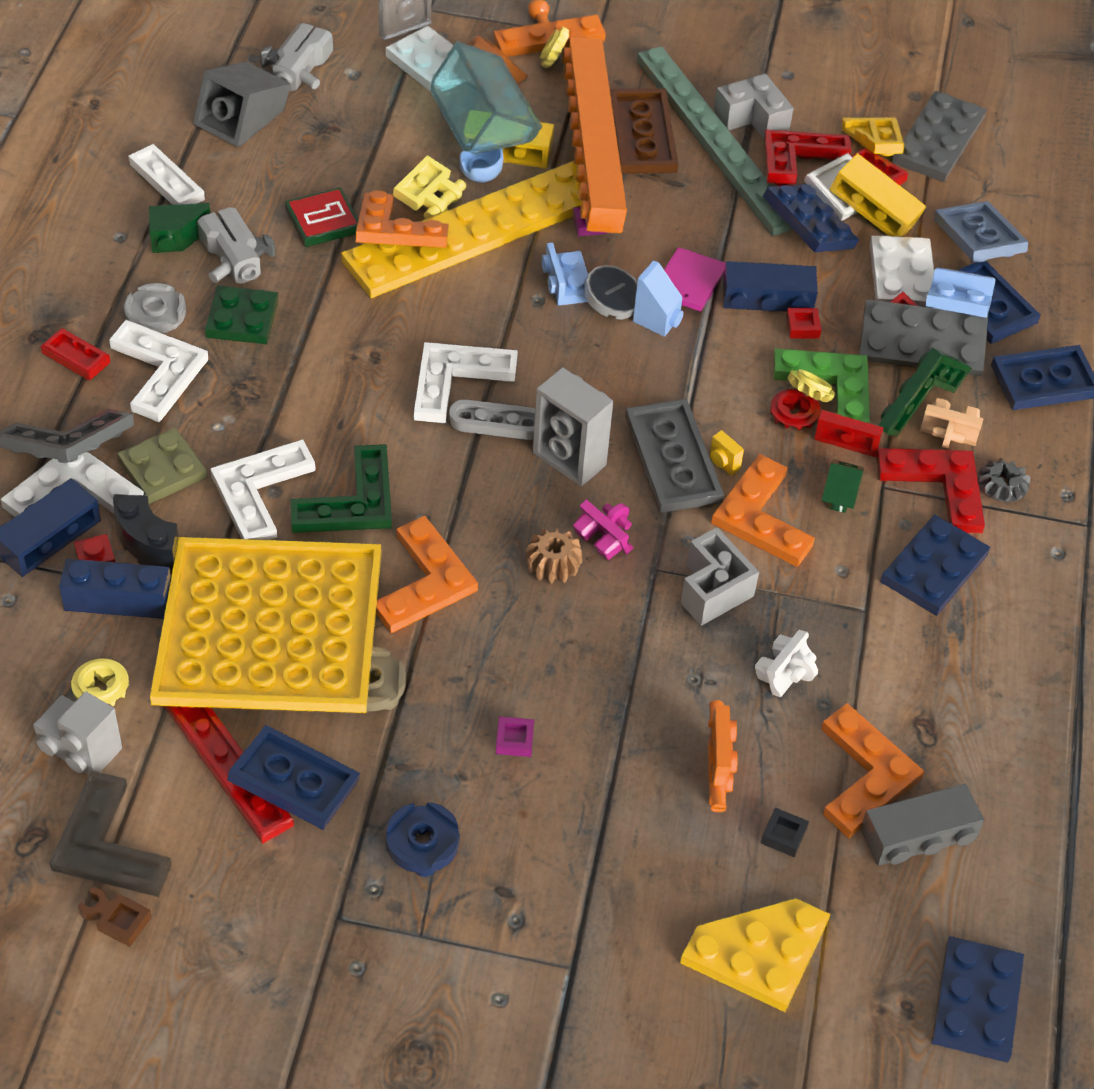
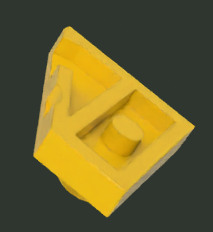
[841,118,904,156]

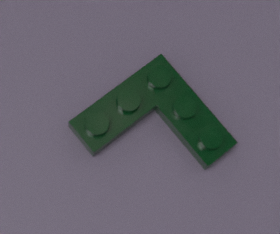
[878,348,972,437]
[290,444,392,533]

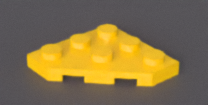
[680,899,830,1012]

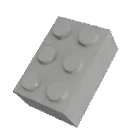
[533,367,613,487]

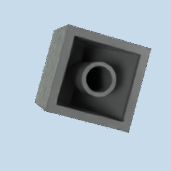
[193,61,290,147]

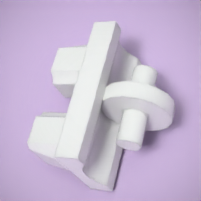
[755,630,818,697]

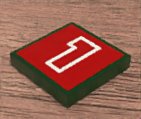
[285,187,358,247]

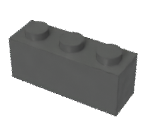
[860,783,985,866]

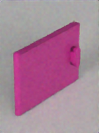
[664,247,726,312]

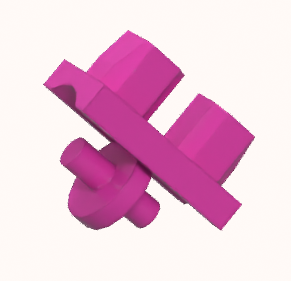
[572,499,633,561]

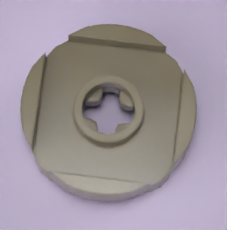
[366,647,406,711]

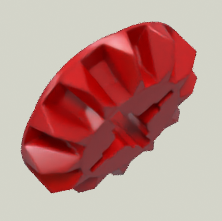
[770,389,821,431]

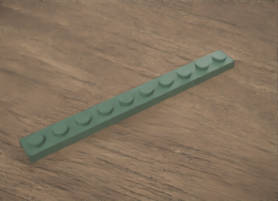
[637,46,793,236]

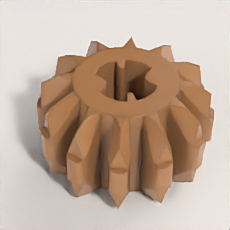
[525,527,583,584]

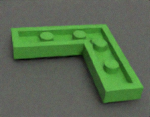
[773,348,870,423]

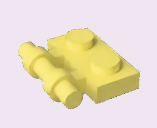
[393,155,466,219]

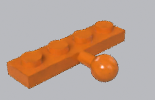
[493,0,606,57]

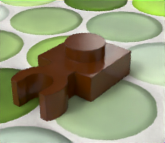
[78,887,152,947]

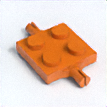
[708,700,738,813]

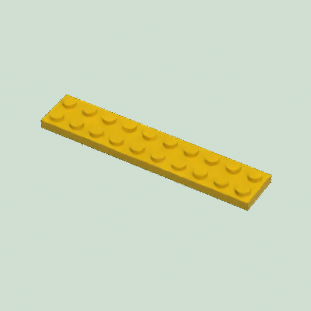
[341,161,582,298]

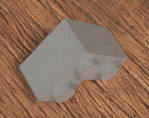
[714,74,794,139]
[681,527,759,626]
[33,691,122,779]

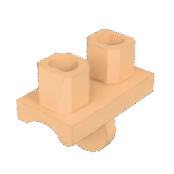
[920,398,984,449]

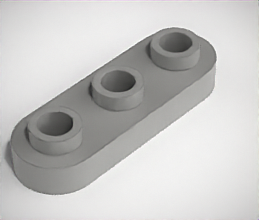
[449,400,536,440]

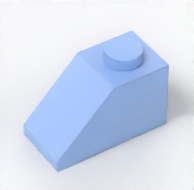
[633,260,683,337]

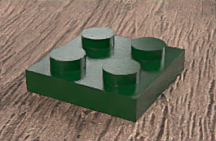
[205,285,278,345]

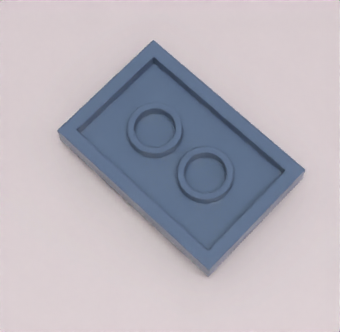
[934,201,1028,262]

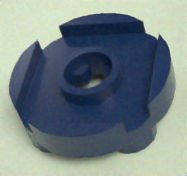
[386,802,460,877]

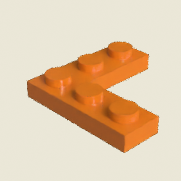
[356,190,449,248]
[711,454,815,567]
[376,515,478,633]
[821,703,925,838]

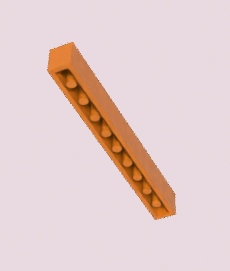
[562,36,627,233]

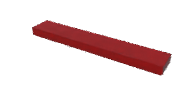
[163,706,294,844]

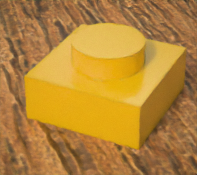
[709,430,744,476]

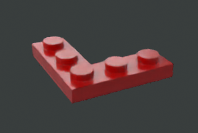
[764,129,852,186]
[876,448,985,533]

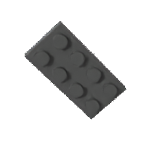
[892,91,987,183]
[859,299,988,376]
[625,399,724,513]

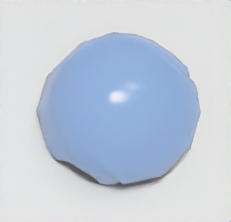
[460,142,504,183]

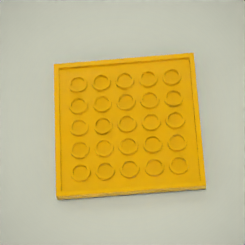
[150,537,382,713]

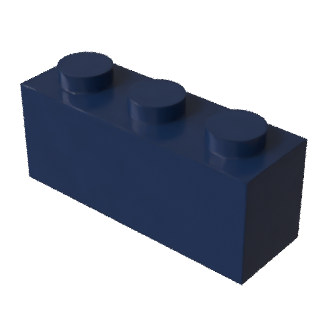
[723,261,818,312]
[0,478,101,577]
[59,559,171,619]

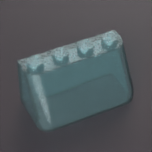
[430,41,542,154]

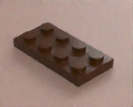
[610,88,678,174]

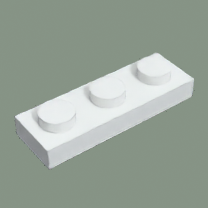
[129,144,205,205]

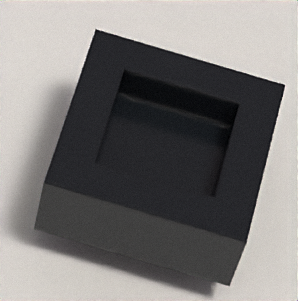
[761,808,809,857]

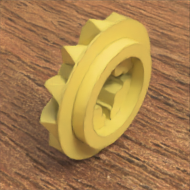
[540,26,569,69]
[787,369,835,402]
[71,658,129,707]

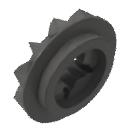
[978,457,1031,502]

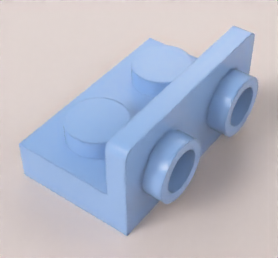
[541,242,588,306]
[925,267,995,318]

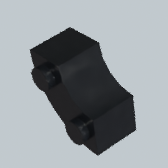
[113,494,179,575]

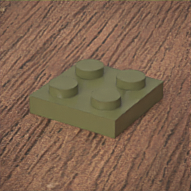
[117,428,207,504]

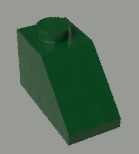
[149,203,211,253]
[821,459,865,513]

